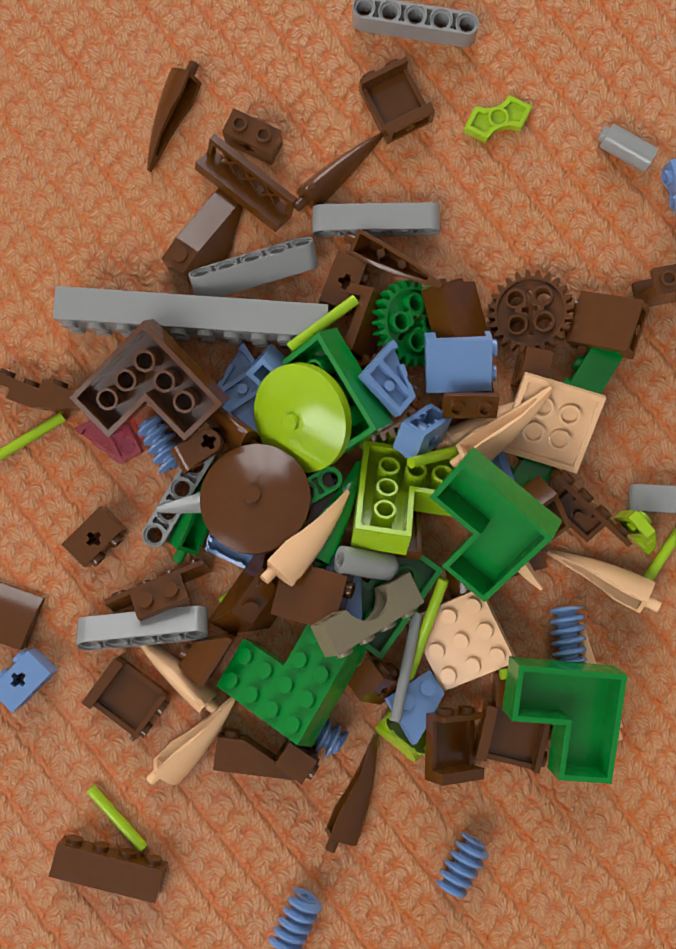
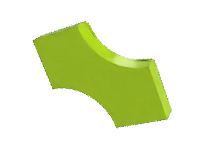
[463,95,533,143]

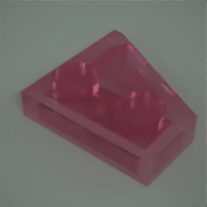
[75,420,145,464]

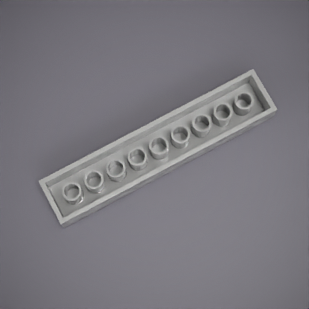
[53,286,328,349]

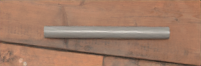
[390,613,423,723]

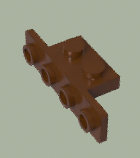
[550,467,632,547]
[104,559,211,621]

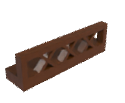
[195,134,297,232]

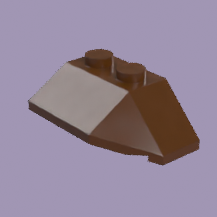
[208,551,279,633]

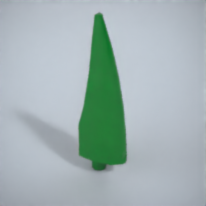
[168,452,227,564]
[310,461,361,566]

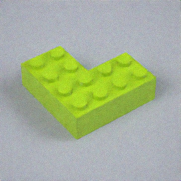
[350,441,456,555]

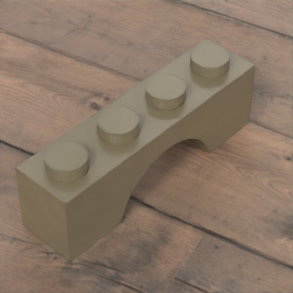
[310,572,424,659]

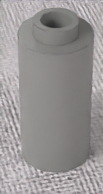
[597,123,659,172]
[334,546,399,581]

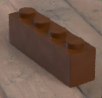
[49,834,168,904]

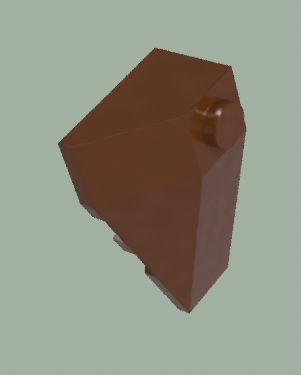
[161,188,243,283]

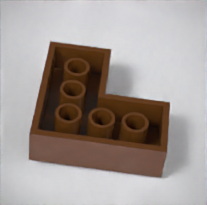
[69,319,230,441]

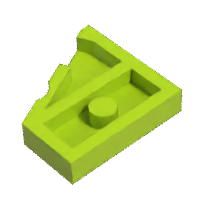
[613,510,656,555]

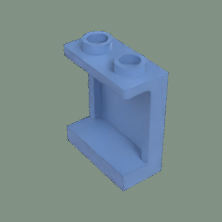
[424,331,497,393]

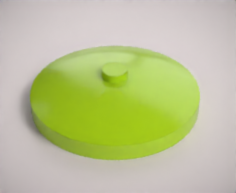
[254,362,352,473]

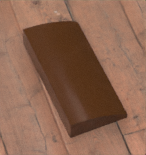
[0,582,45,650]

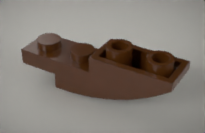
[0,368,82,412]

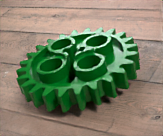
[372,280,432,367]

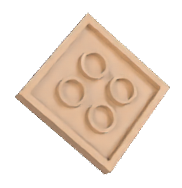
[503,372,606,474]
[409,591,515,692]

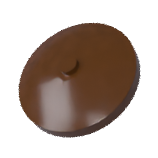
[200,444,312,555]

